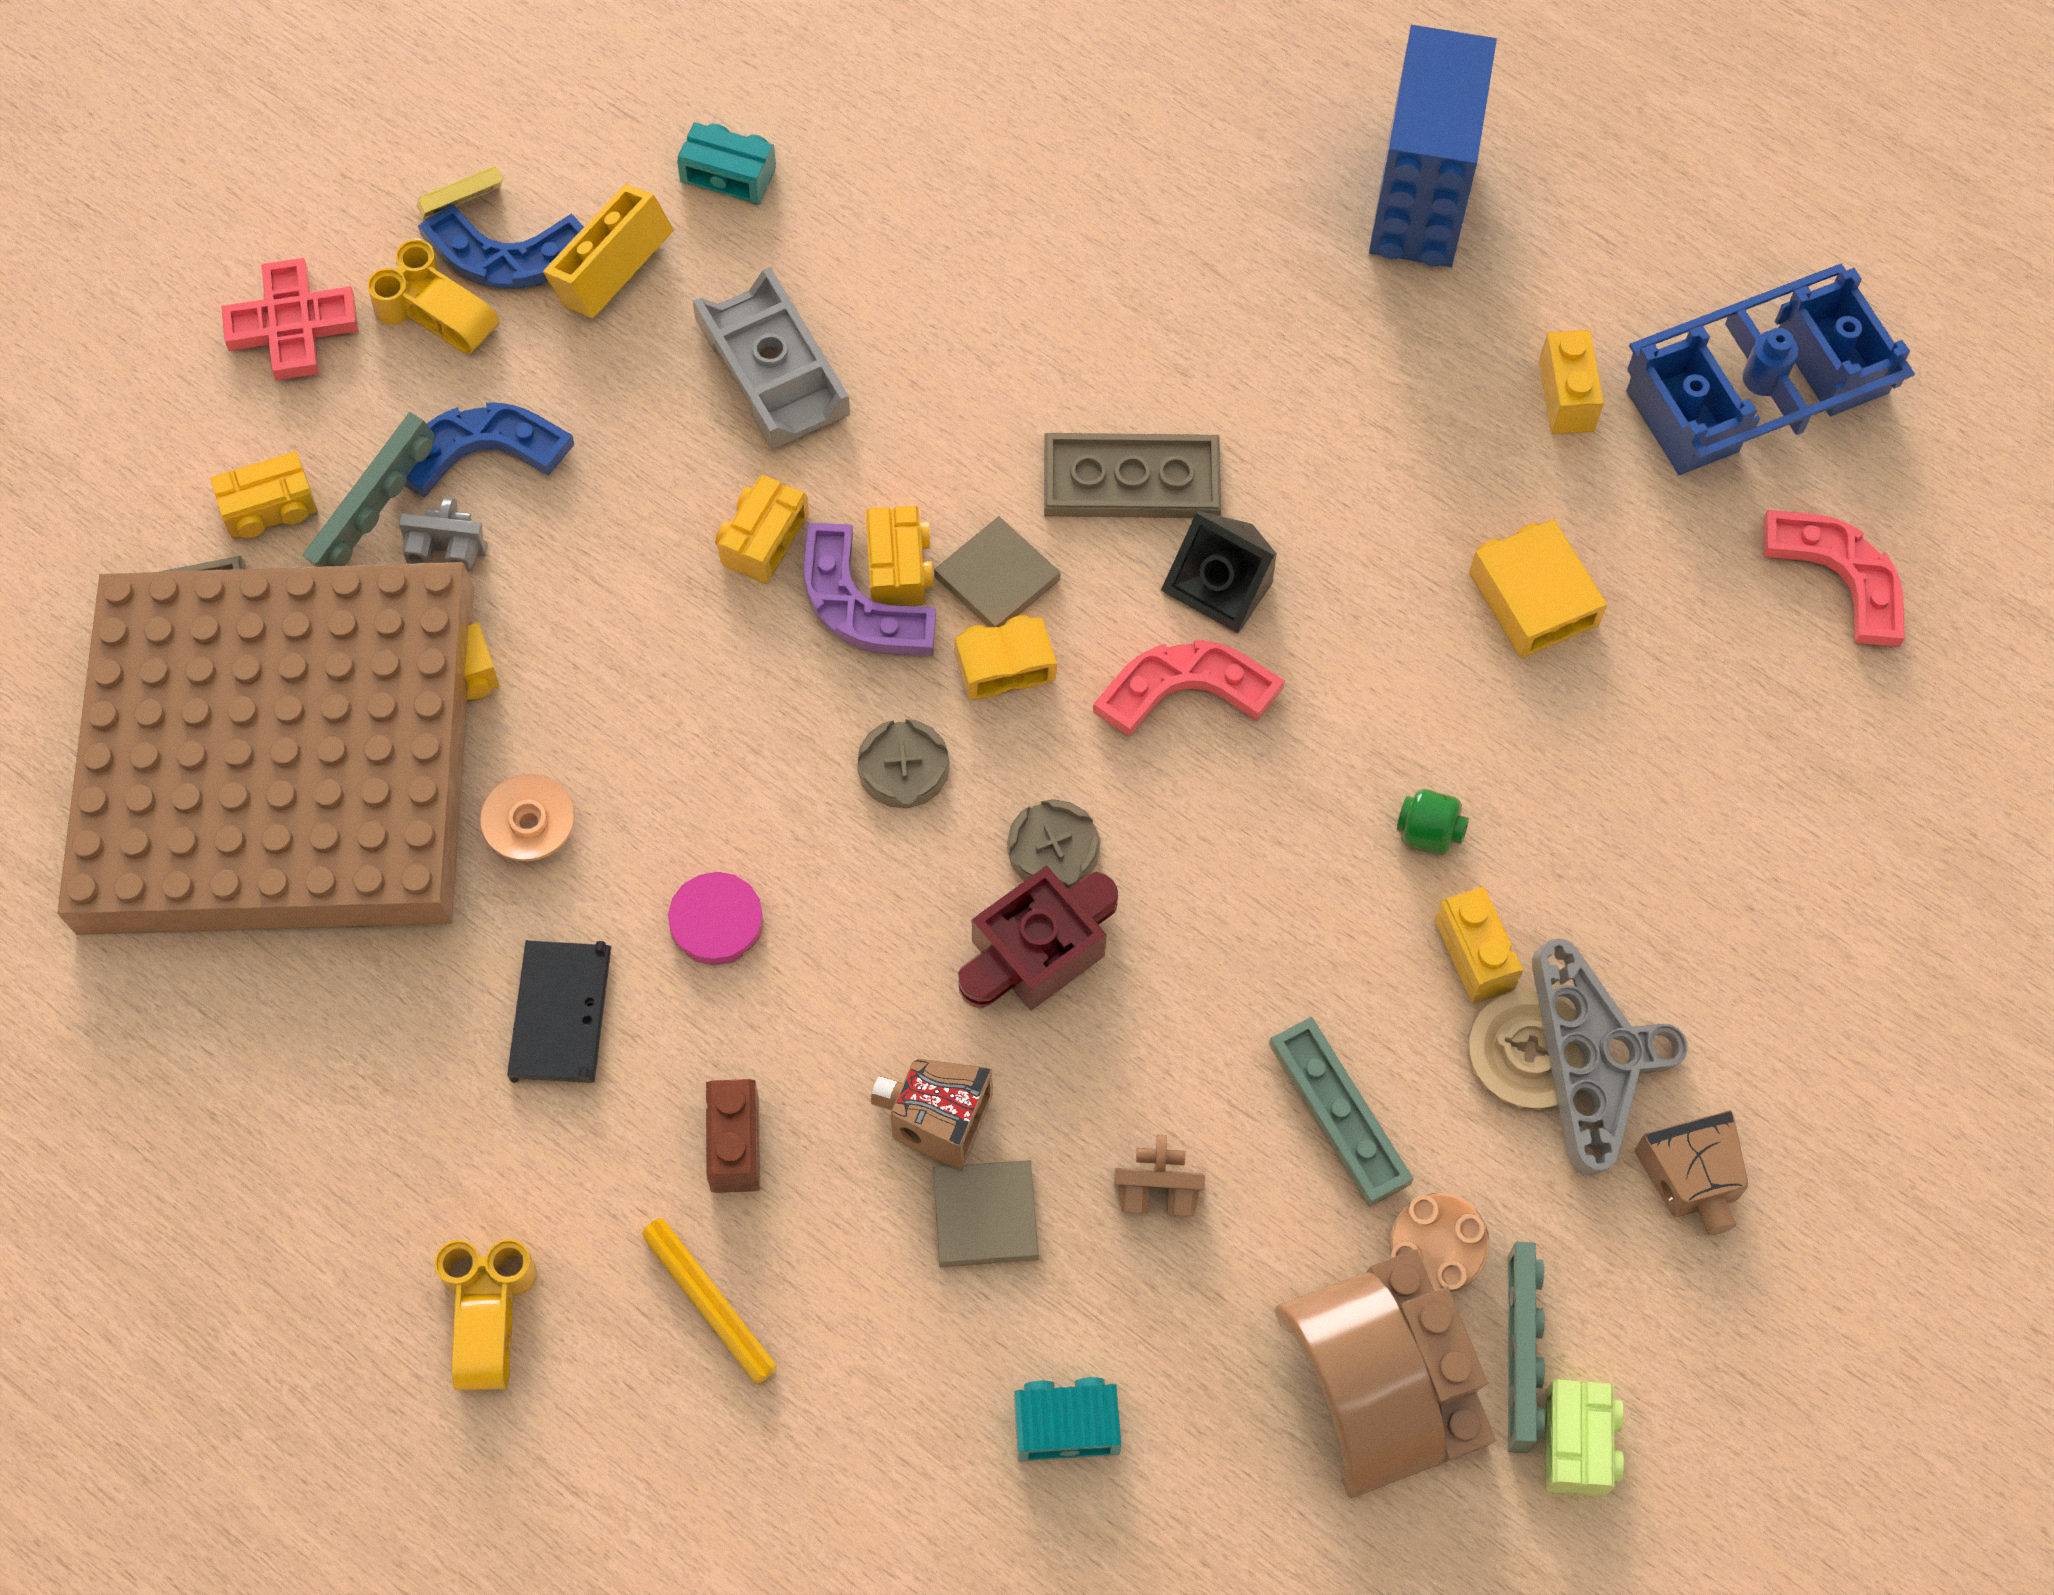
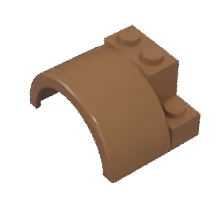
[1274,1249,1497,1498]

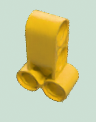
[367,239,500,354]
[434,1239,537,1390]

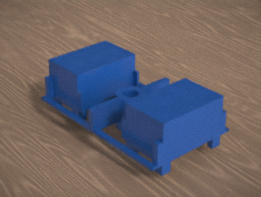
[1626,263,1915,476]

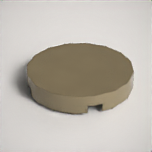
[858,719,949,808]
[1007,799,1100,888]

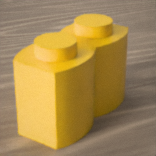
[954,615,1057,699]

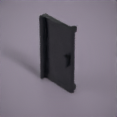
[507,940,611,1083]

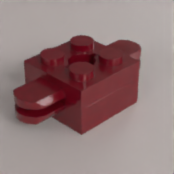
[958,865,1118,1011]

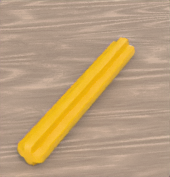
[642,1218,776,1384]

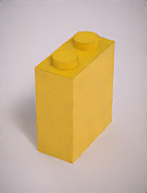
[1469,519,1607,659]

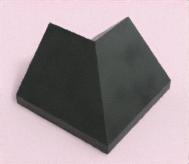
[1161,511,1277,633]

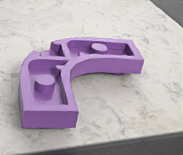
[804,522,936,656]

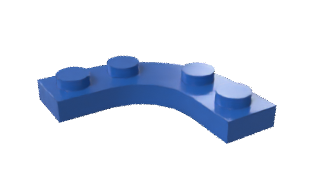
[418,204,584,289]
[405,402,575,497]

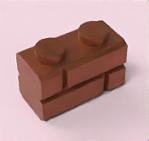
[706,1079,760,1193]

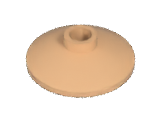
[480,774,575,861]

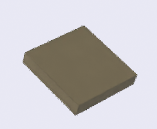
[934,516,1061,627]
[933,1160,1039,1267]

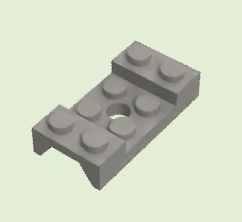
[693,267,850,450]

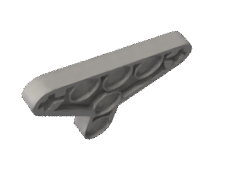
[1532,938,1688,1175]

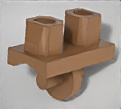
[1114,1135,1205,1216]

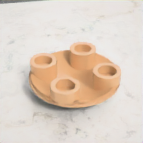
[1390,1193,1490,1292]

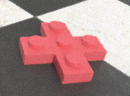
[221,258,358,380]

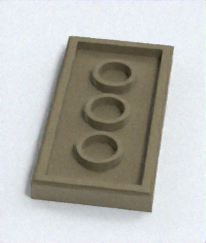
[1044,433,1221,518]

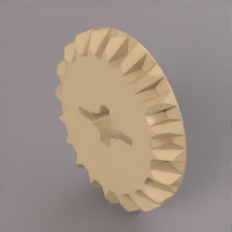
[1468,990,1585,1112]

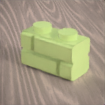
[1546,1379,1624,1497]

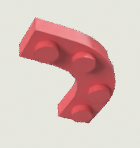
[1763,510,1905,647]
[1093,640,1285,737]

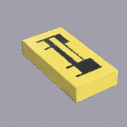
[416,166,503,219]

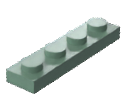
[302,412,436,567]
[1269,1017,1414,1207]
[1508,1241,1545,1453]

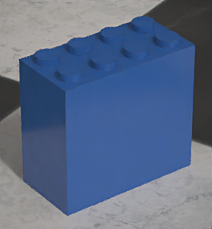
[1369,24,1497,267]

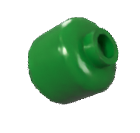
[1397,789,1469,855]

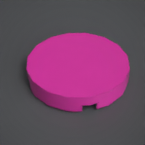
[668,872,764,965]

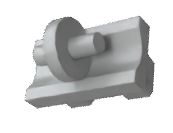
[399,498,488,572]

